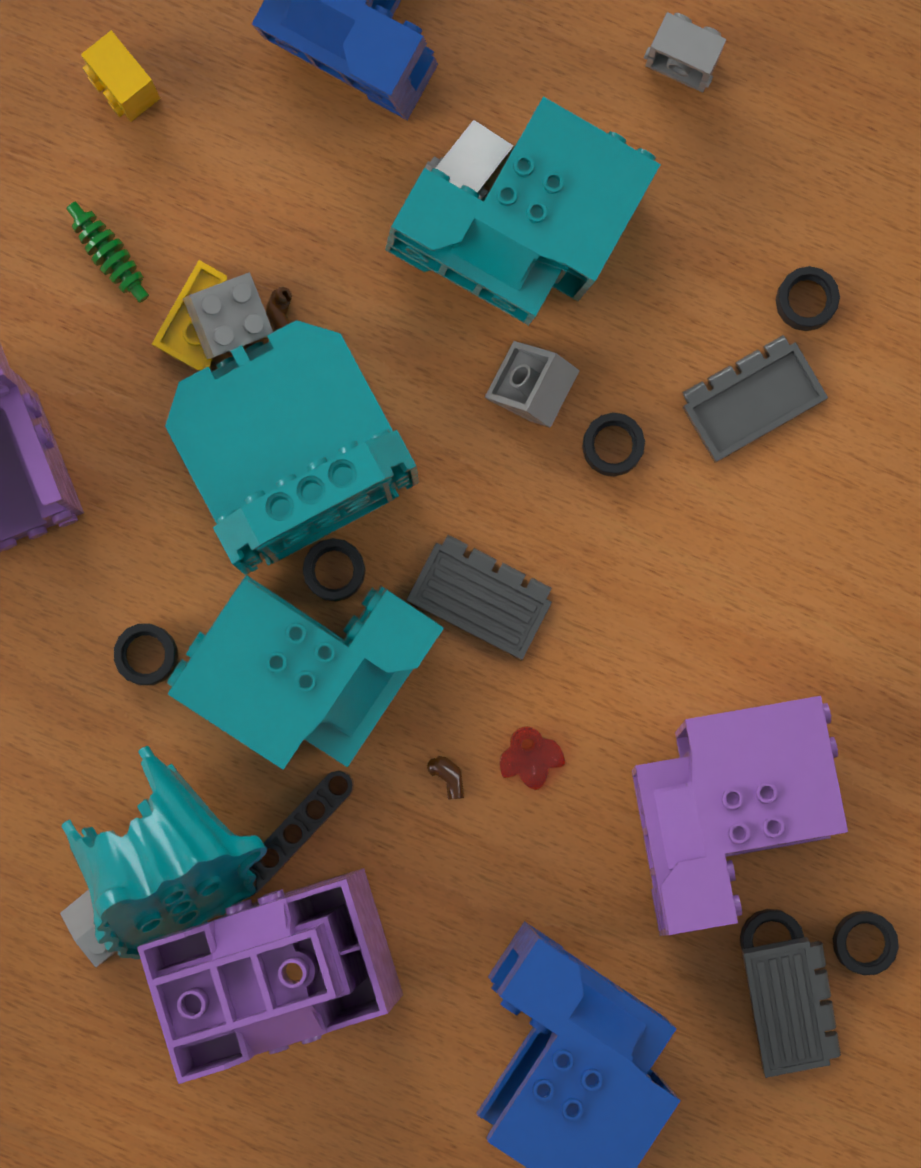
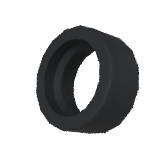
[775,266,840,331]
[582,412,645,477]
[303,538,366,602]
[114,624,178,685]
[740,909,804,949]
[832,911,899,976]

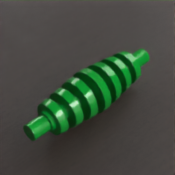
[66,201,149,303]

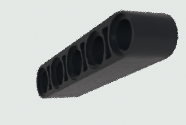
[249,771,354,897]

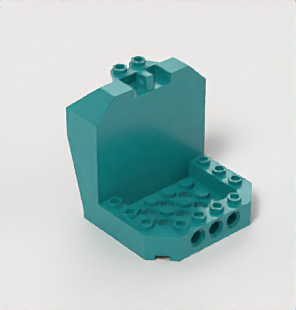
[165,320,419,575]

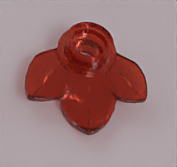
[499,726,565,790]

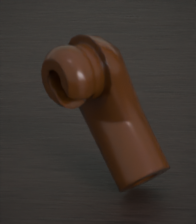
[266,287,292,330]
[427,756,464,800]

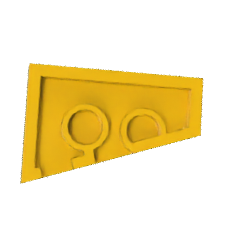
[151,260,227,372]

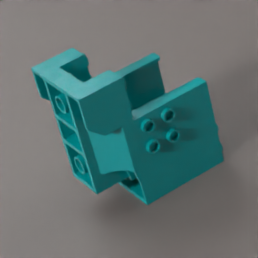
[385,96,661,326]
[167,574,444,770]

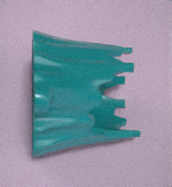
[61,746,267,960]

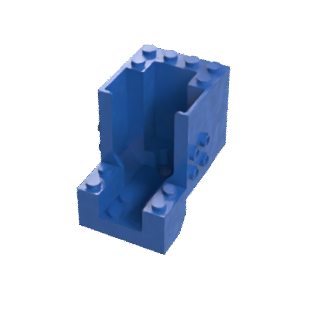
[252,0,438,121]
[476,921,681,1168]

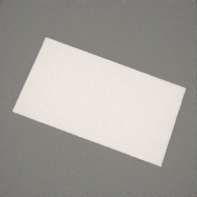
[435,120,513,192]

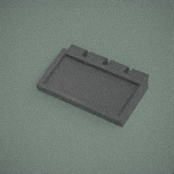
[682,335,828,463]
[406,535,552,660]
[742,937,841,1078]

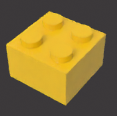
[81,30,161,122]

